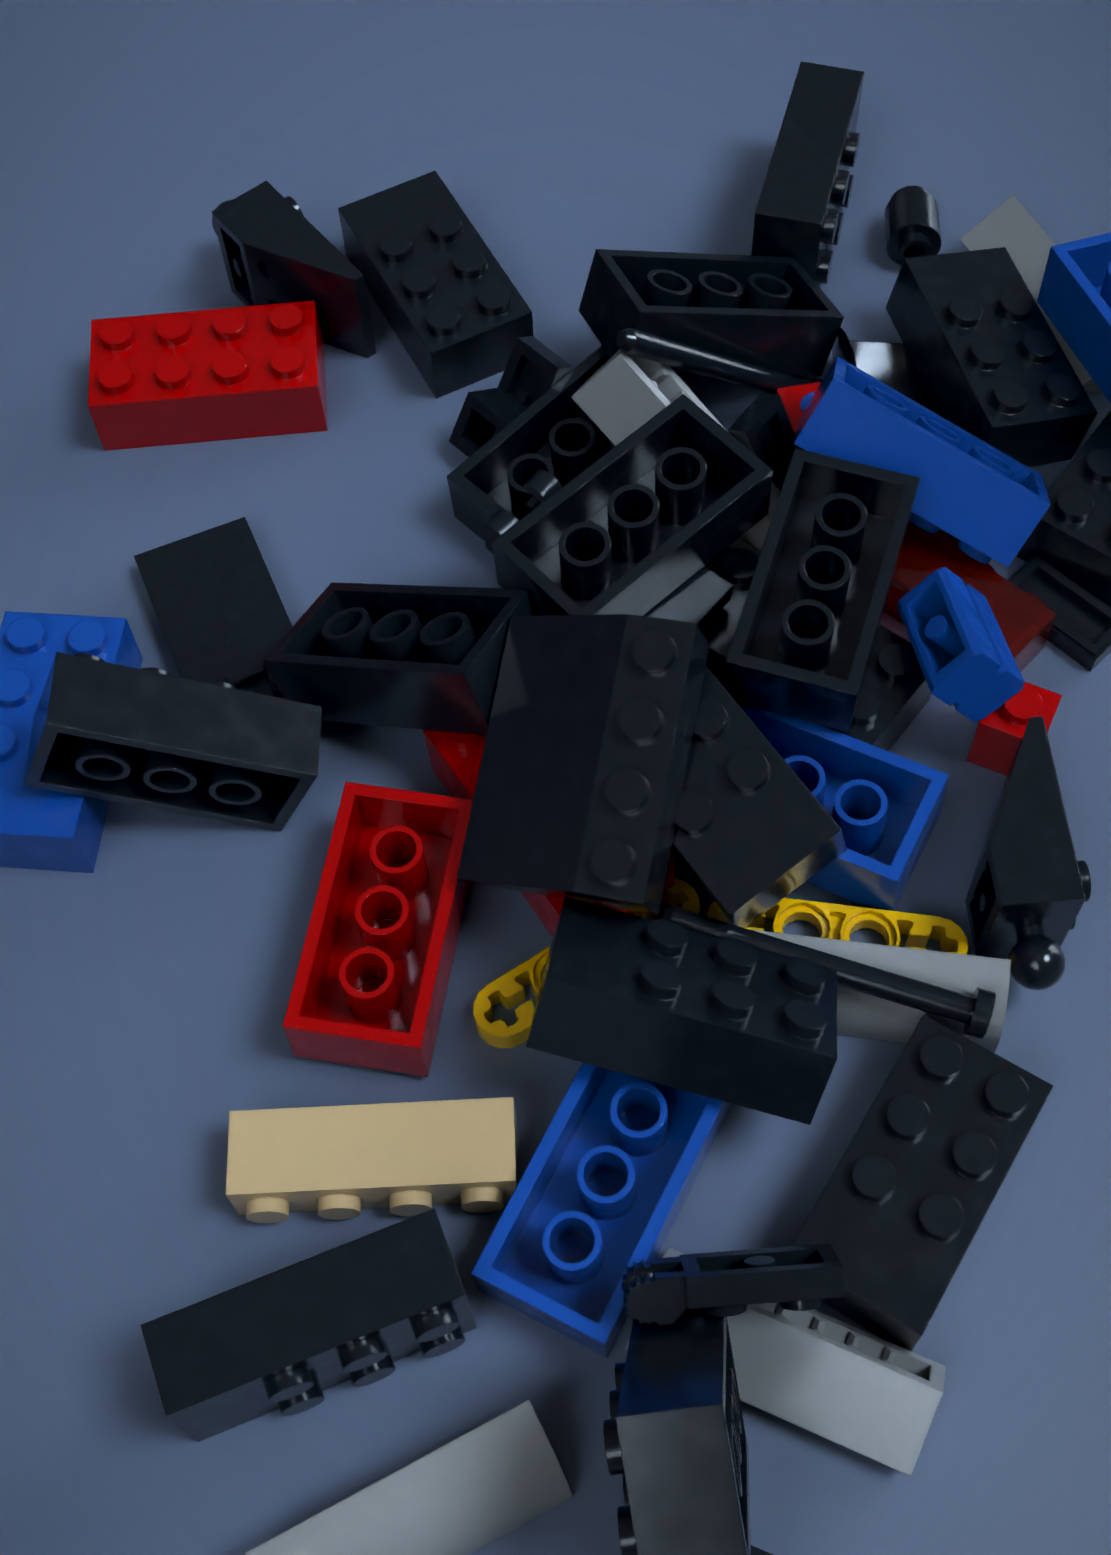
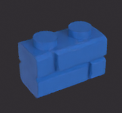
[896,567,1025,722]

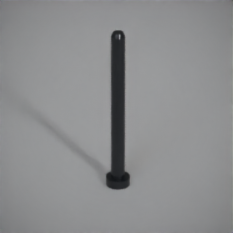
[615,328,823,394]
[662,907,996,1040]

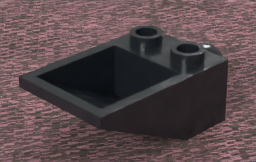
[212,181,376,358]
[965,717,1091,990]

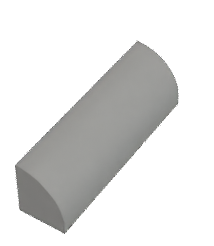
[961,194,1102,392]
[571,350,781,551]
[749,929,1011,1053]
[626,1247,946,1476]
[245,1400,573,1555]

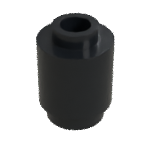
[884,185,941,265]

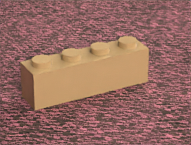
[226,1097,519,1223]

